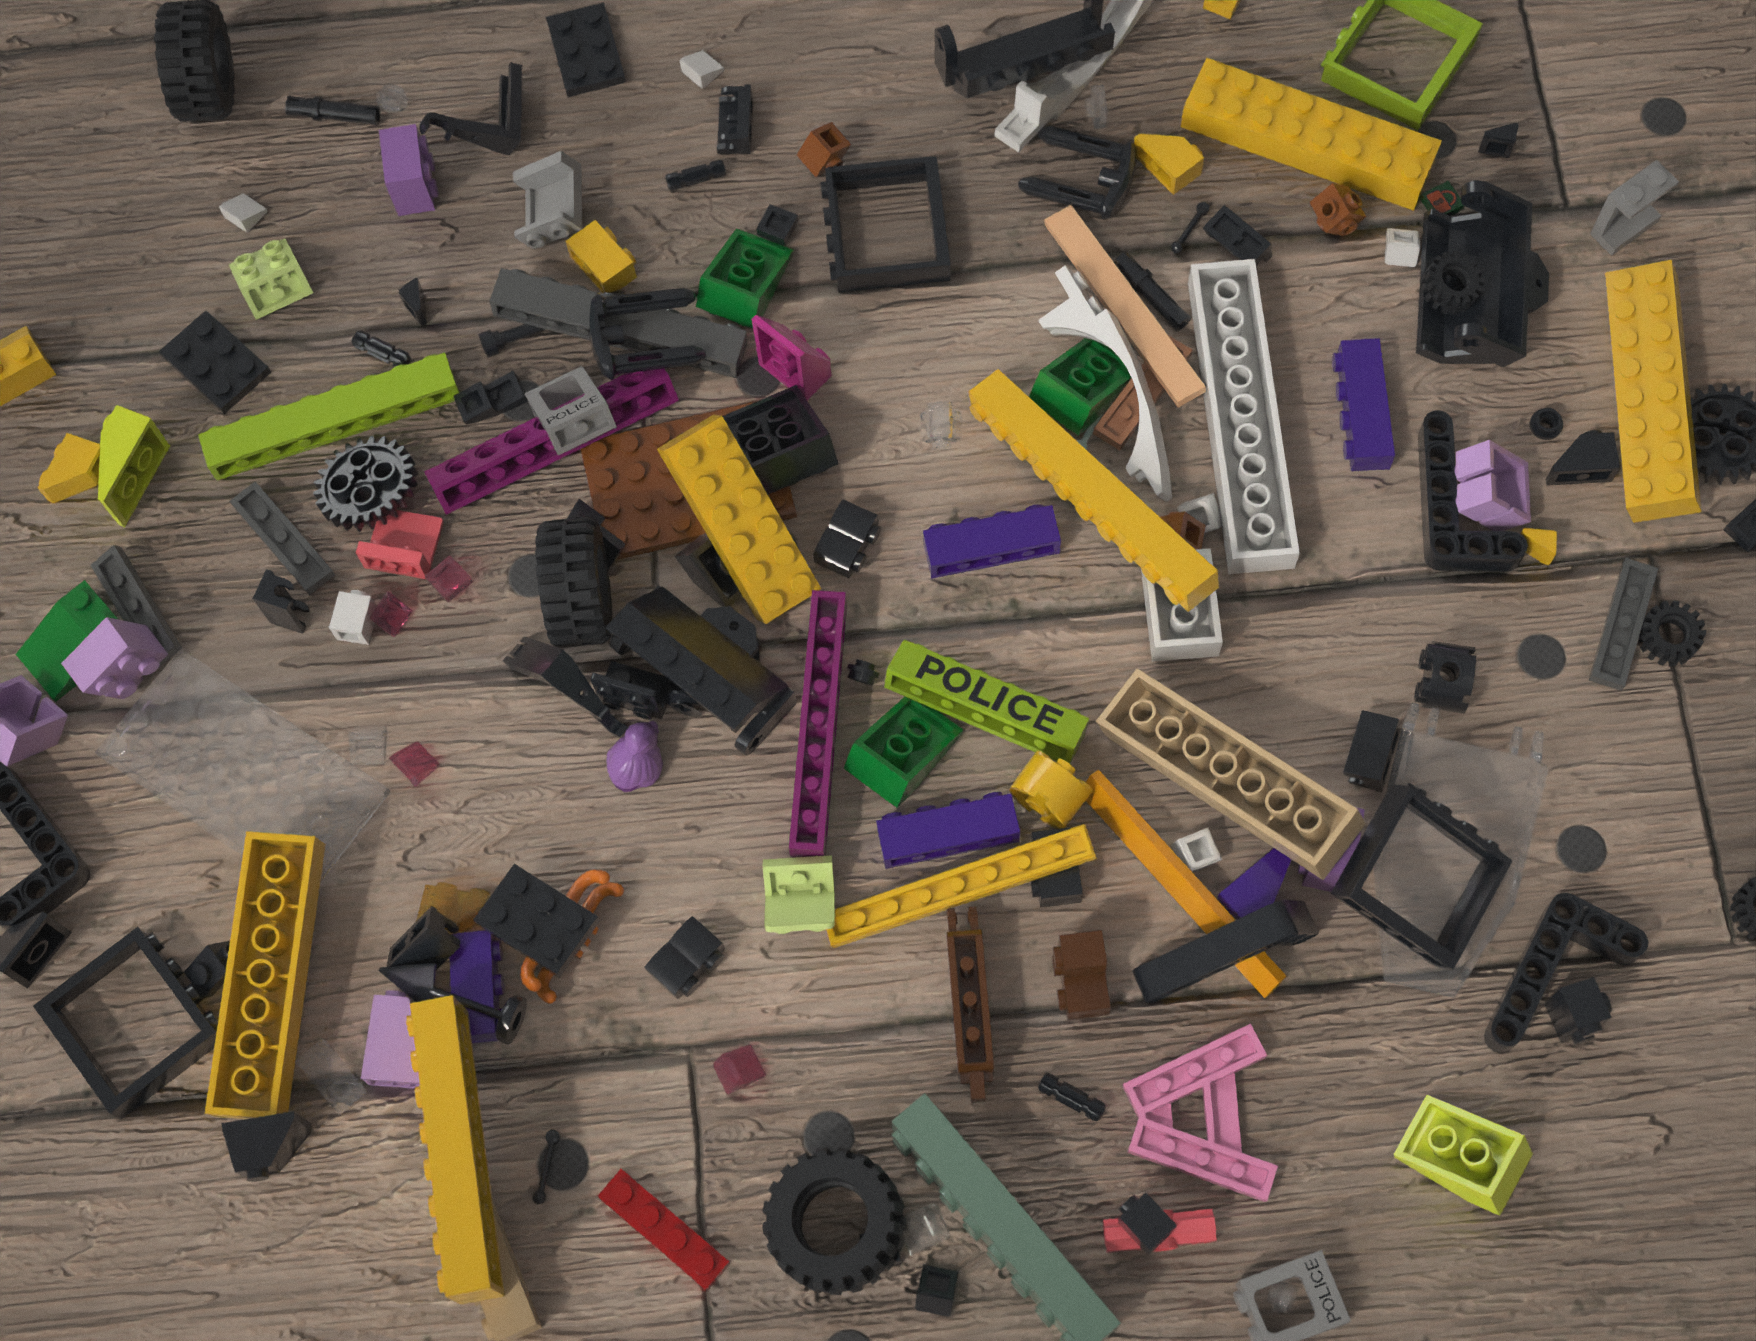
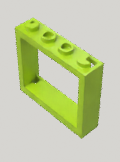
[1321,0,1483,130]

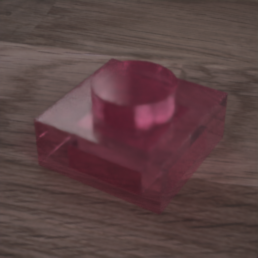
[425,555,473,603]

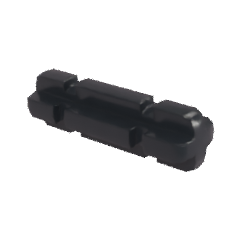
[665,160,726,190]
[351,330,411,367]
[1038,1073,1106,1121]

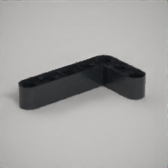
[1418,410,1528,572]
[0,761,90,930]
[1484,893,1649,1053]
[1132,899,1319,1004]

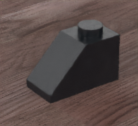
[1545,430,1620,486]

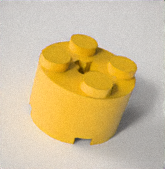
[1009,750,1093,829]

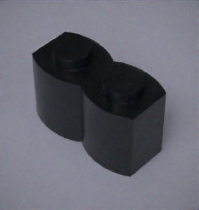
[813,499,881,578]
[644,916,726,1000]

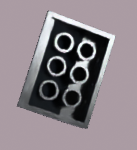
[678,385,839,495]

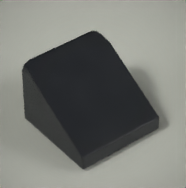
[1478,123,1519,158]
[398,277,427,326]
[915,1264,959,1316]

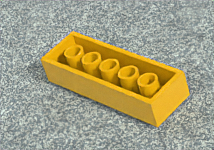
[657,415,821,624]

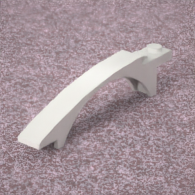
[995,0,1153,152]
[1038,265,1172,502]

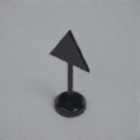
[378,963,527,1045]

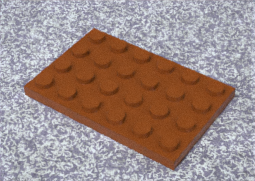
[581,400,797,560]

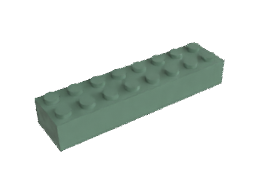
[891,1093,1121,1341]

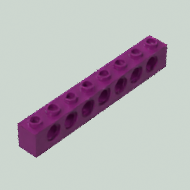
[424,369,679,515]
[789,590,847,858]

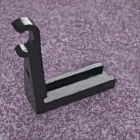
[419,62,522,156]
[503,636,628,738]

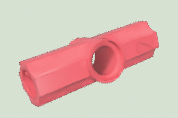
[1103,1209,1217,1253]

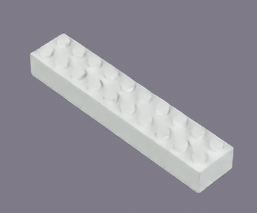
[1188,259,1300,574]

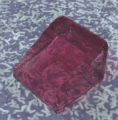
[389,741,440,787]
[713,1044,766,1094]

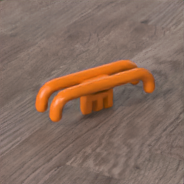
[520,869,624,1004]

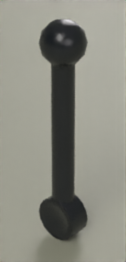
[1171,202,1209,253]
[532,1130,561,1204]

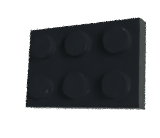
[546,2,626,98]
[159,310,272,414]
[473,863,601,978]

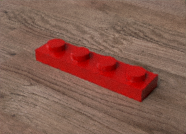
[597,1169,730,1291]

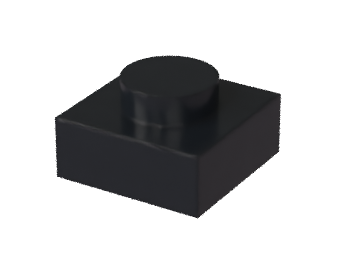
[756,204,798,246]

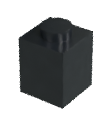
[1118,1193,1177,1256]

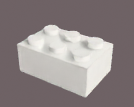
[1141,548,1223,662]

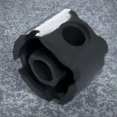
[1414,641,1476,713]

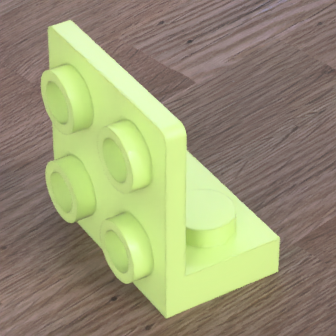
[229,239,313,320]

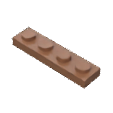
[1093,334,1192,450]

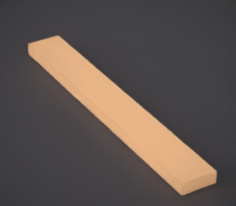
[1044,205,1206,407]

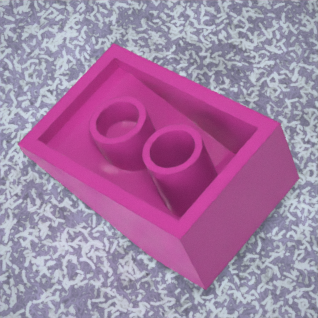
[752,315,832,401]

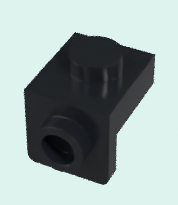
[184,941,230,998]

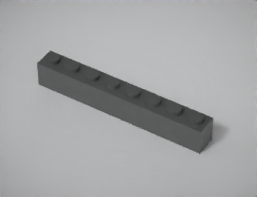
[489,268,747,378]

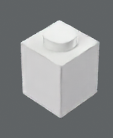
[329,590,378,645]

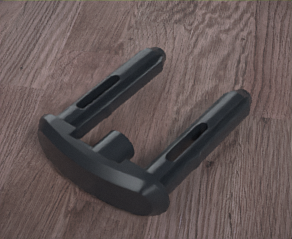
[1018,126,1136,220]
[589,288,706,380]

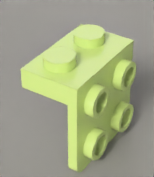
[763,855,835,934]

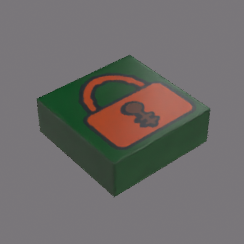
[1420,181,1464,216]

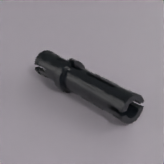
[285,95,380,126]
[1114,251,1191,332]

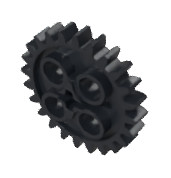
[1690,384,1756,485]
[313,436,418,532]

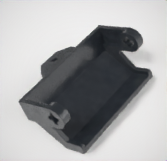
[935,0,1115,99]
[1416,180,1549,368]
[606,585,796,756]

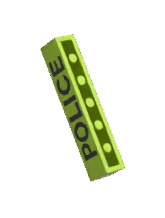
[884,639,1089,764]

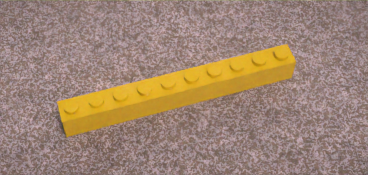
[968,369,1219,612]

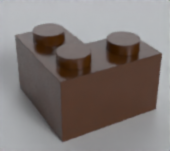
[1051,930,1111,1020]

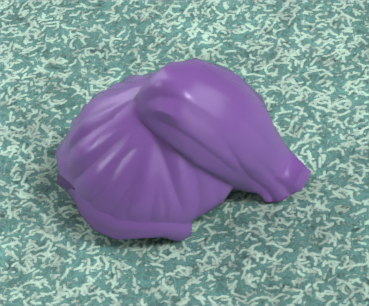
[607,720,663,792]

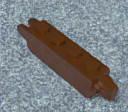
[946,906,994,1103]

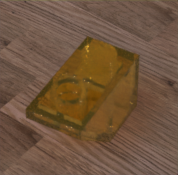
[416,882,491,934]

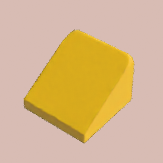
[1520,528,1557,565]

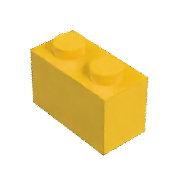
[565,220,637,293]

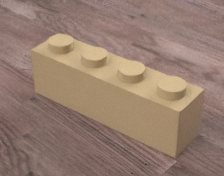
[474,1198,542,1341]

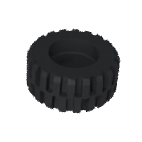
[154,0,235,122]
[535,516,613,648]
[762,1147,907,1295]

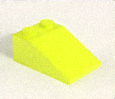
[98,405,170,528]
[1393,1095,1533,1216]

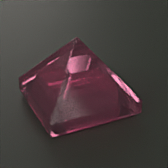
[369,591,413,638]

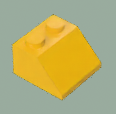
[0,326,56,406]

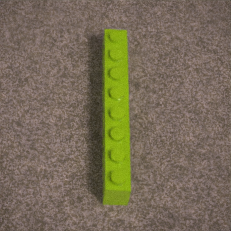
[198,353,459,481]

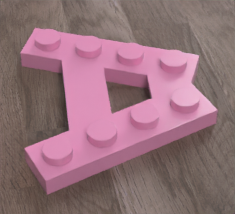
[1122,1024,1278,1202]

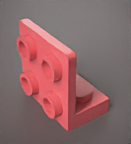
[356,510,444,580]

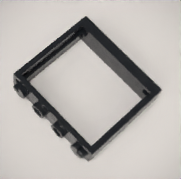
[820,156,951,292]
[1330,783,1513,970]
[33,927,218,1120]

